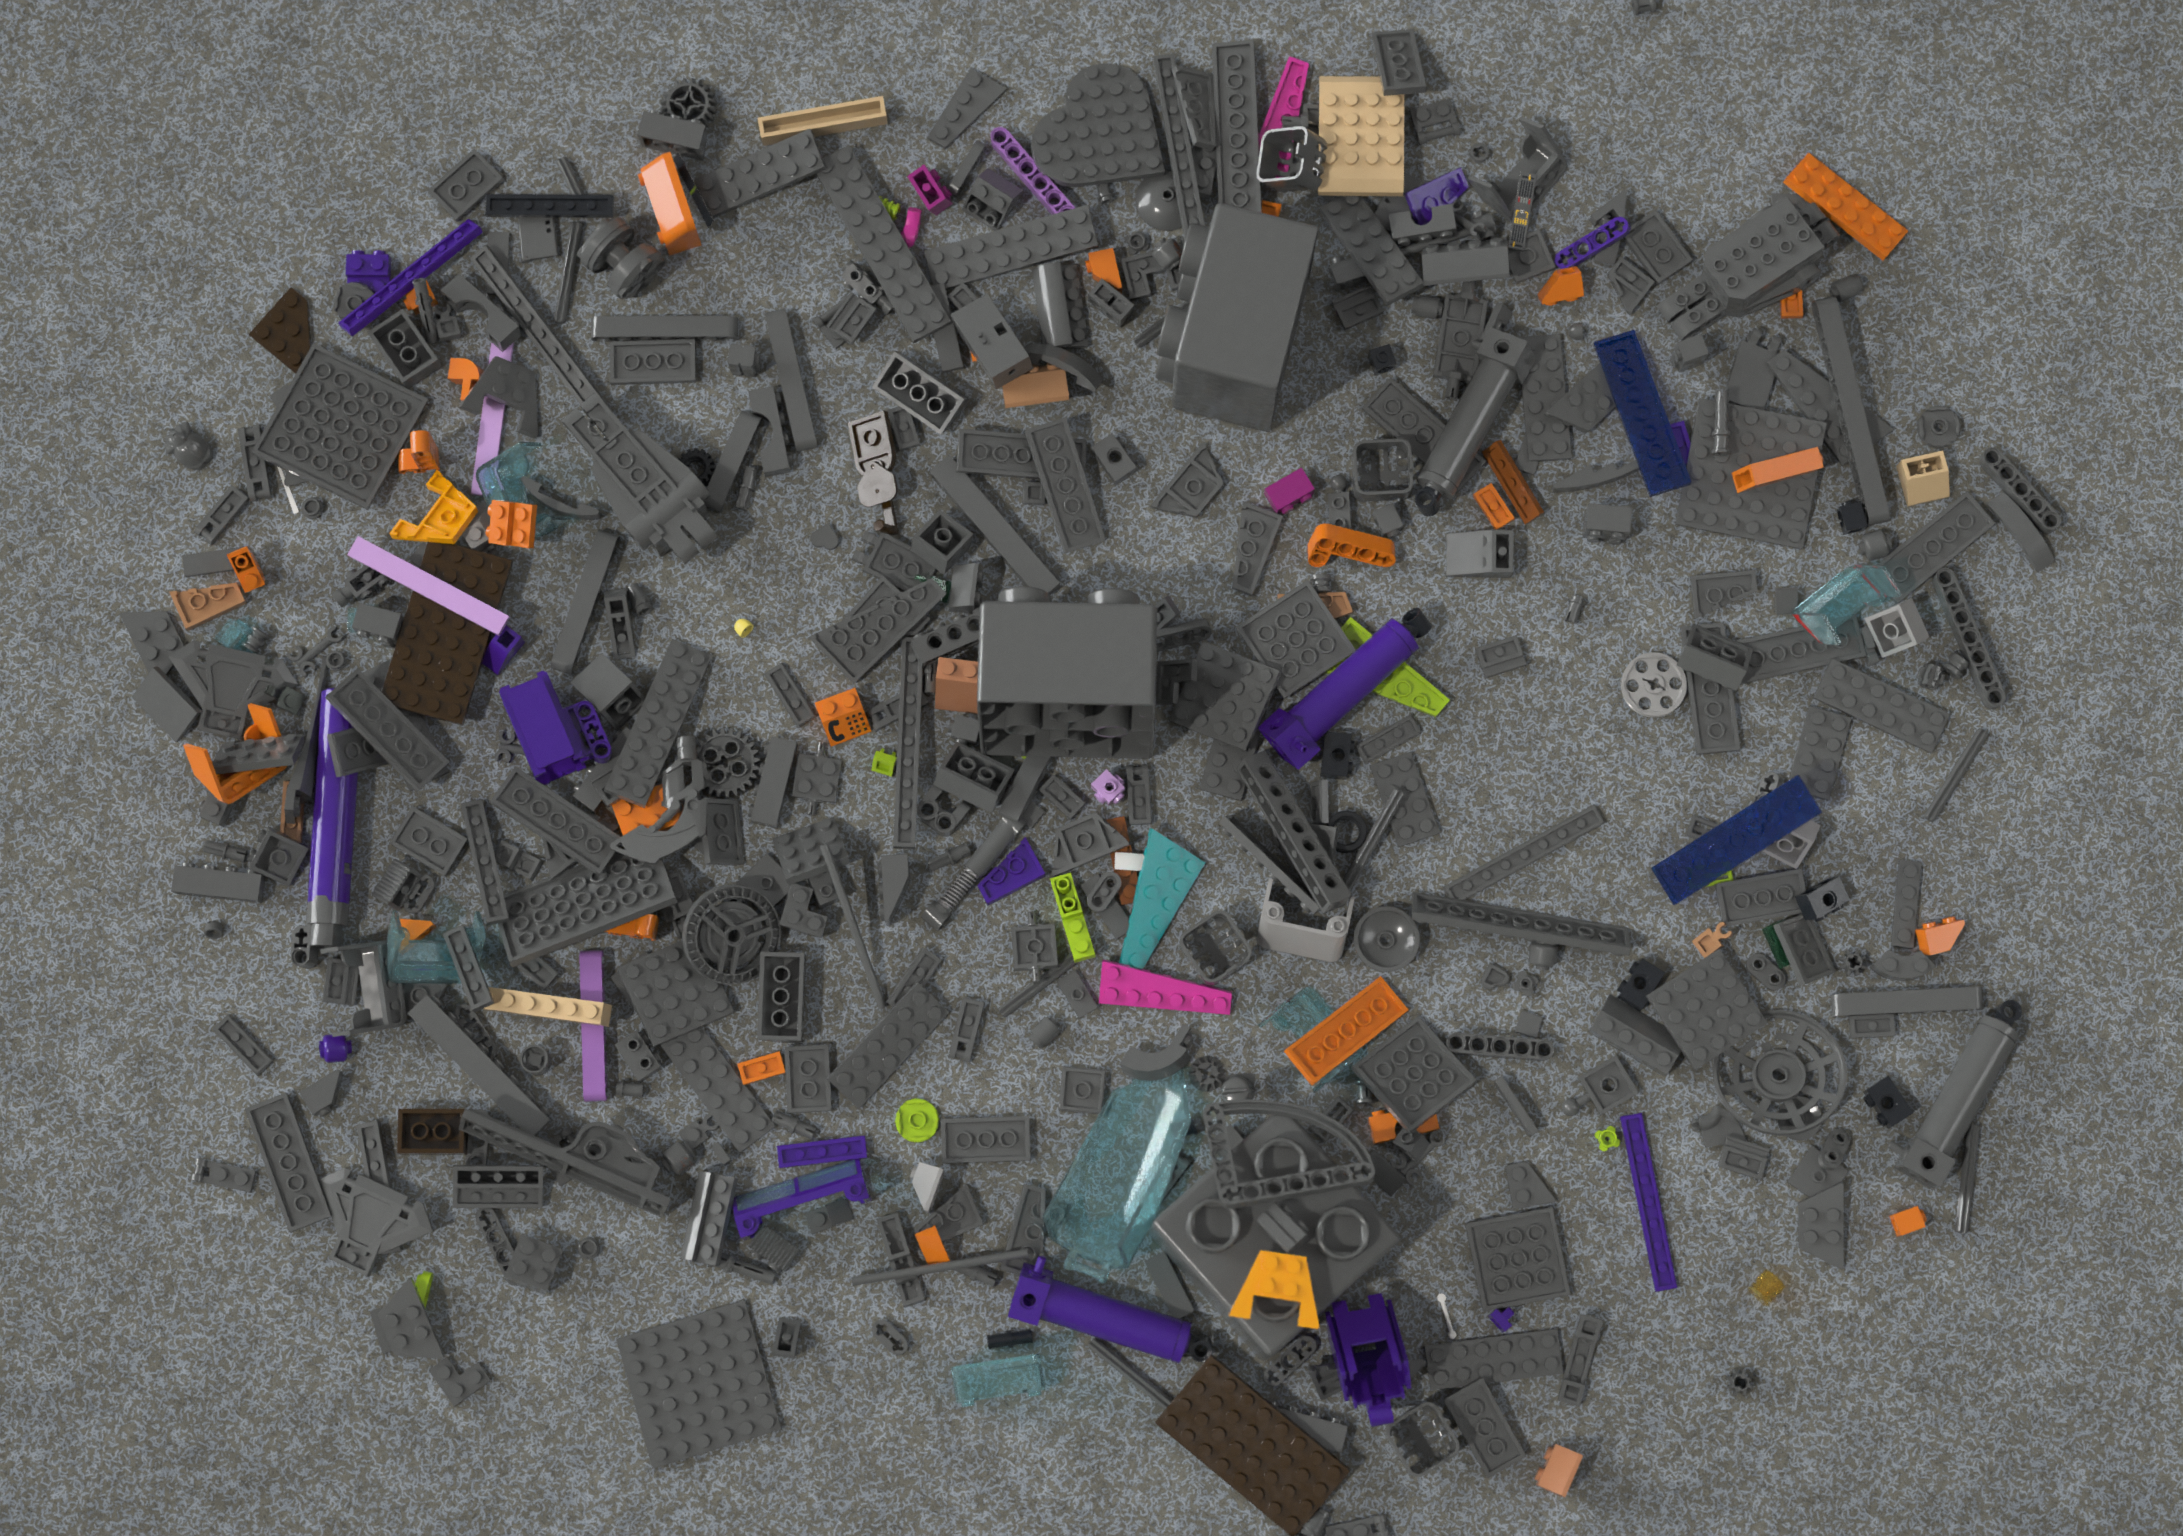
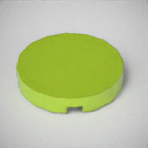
[895,1098,939,1143]

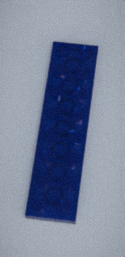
[1593,330,1691,497]
[1651,775,1823,905]

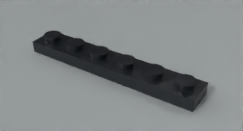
[485,194,614,218]

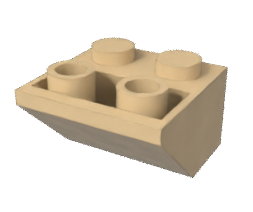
[1896,450,1950,507]

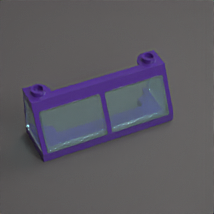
[733,1159,872,1240]

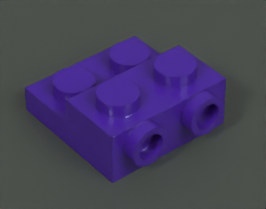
[345,250,391,294]

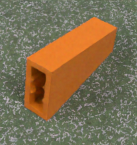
[1731,447,1824,493]

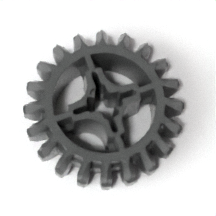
[660,77,717,128]

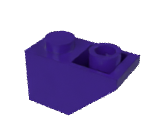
[482,625,525,675]

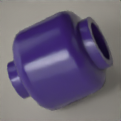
[319,1034,352,1063]

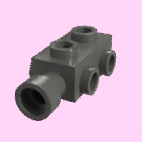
[841,260,894,315]
[332,565,391,608]

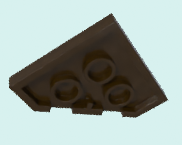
[248,287,310,374]

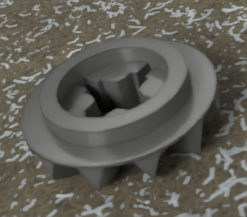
[1189,1056,1224,1092]

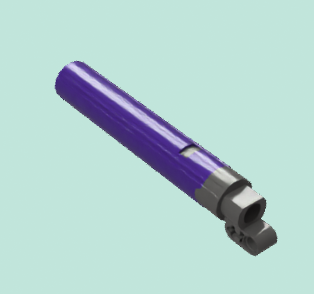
[291,688,358,969]

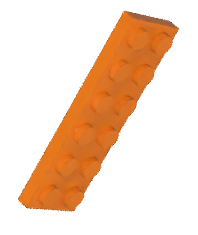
[1783,153,1908,261]
[1284,976,1408,1086]

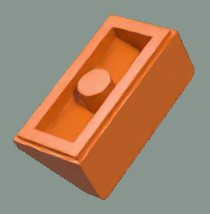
[915,1226,950,1265]

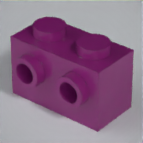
[907,164,953,216]
[1264,467,1315,515]

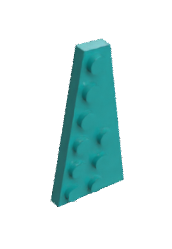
[1119,828,1205,970]

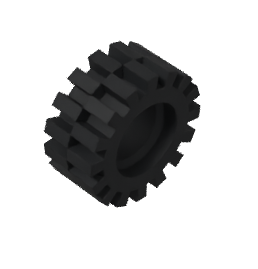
[678,448,716,487]

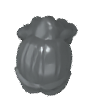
[164,422,213,470]

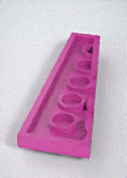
[1259,56,1309,178]
[1099,959,1232,1015]

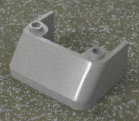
[1256,879,1355,963]

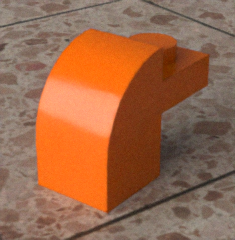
[448,358,484,401]

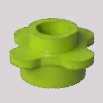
[1595,1126,1620,1151]

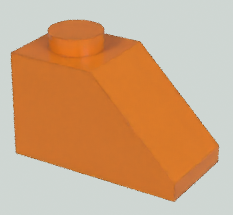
[1085,248,1122,294]

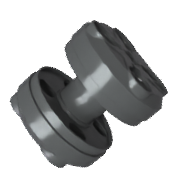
[577,217,666,299]

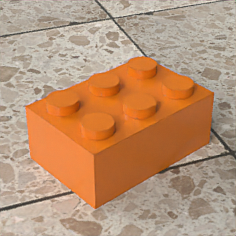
[612,784,684,836]

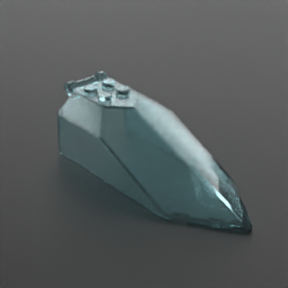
[1042,1068,1191,1284]

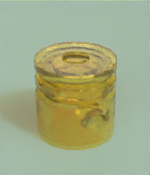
[1747,1269,1785,1307]

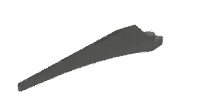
[284,656,327,824]

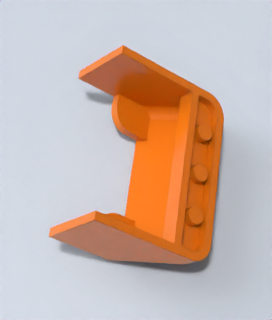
[638,152,701,256]
[183,703,287,804]

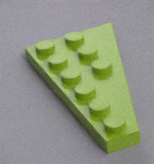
[1325,617,1450,718]

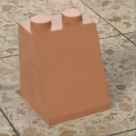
[935,657,978,714]

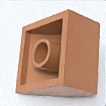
[1534,1444,1583,1497]

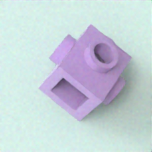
[1091,769,1125,806]

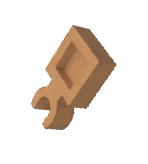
[1692,922,1734,958]

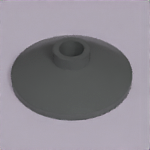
[1777,1096,1821,1141]

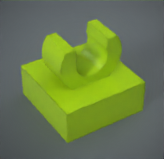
[871,748,897,777]

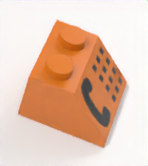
[815,688,872,747]

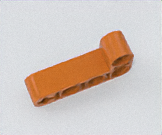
[398,430,440,474]
[1307,523,1396,567]
[604,914,659,941]

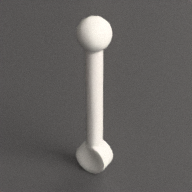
[1437,1293,1457,1339]

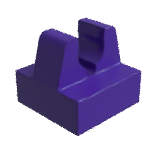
[1488,1307,1515,1333]

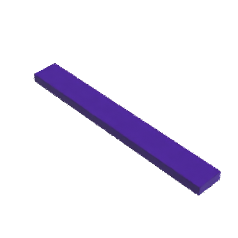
[338,219,483,337]
[1620,1113,1677,1292]

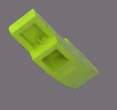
[1050,872,1096,963]

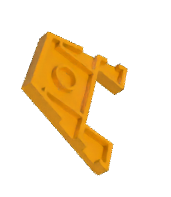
[389,470,479,544]
[1229,1250,1319,1329]

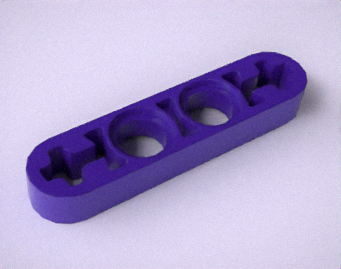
[1555,217,1631,269]

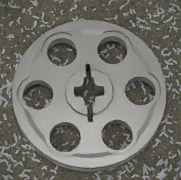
[1621,652,1687,718]

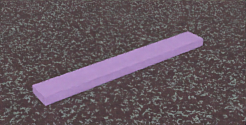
[471,342,514,497]
[347,536,510,636]

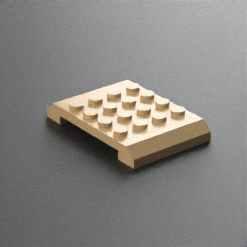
[1318,76,1404,196]

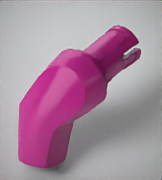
[901,207,922,248]

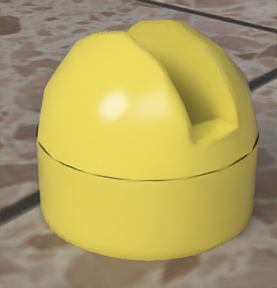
[735,619,754,638]

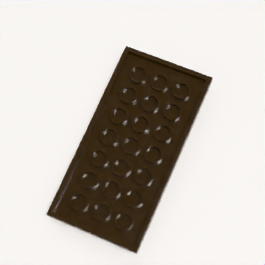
[382,542,513,726]
[1155,1354,1351,1536]

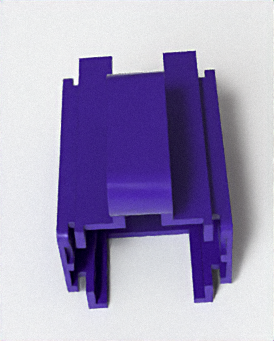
[499,671,612,786]
[1325,1293,1412,1427]

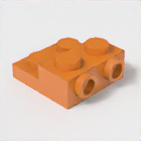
[486,500,537,548]

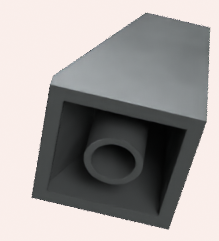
[571,653,646,731]

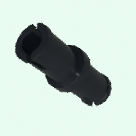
[987,1329,1033,1349]

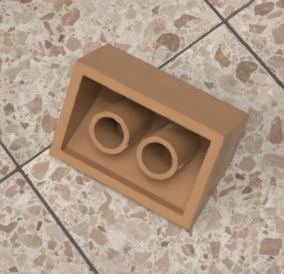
[1002,363,1069,408]

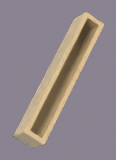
[758,96,888,146]
[483,987,612,1027]

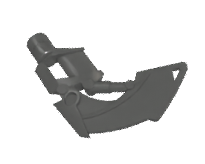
[610,736,707,864]

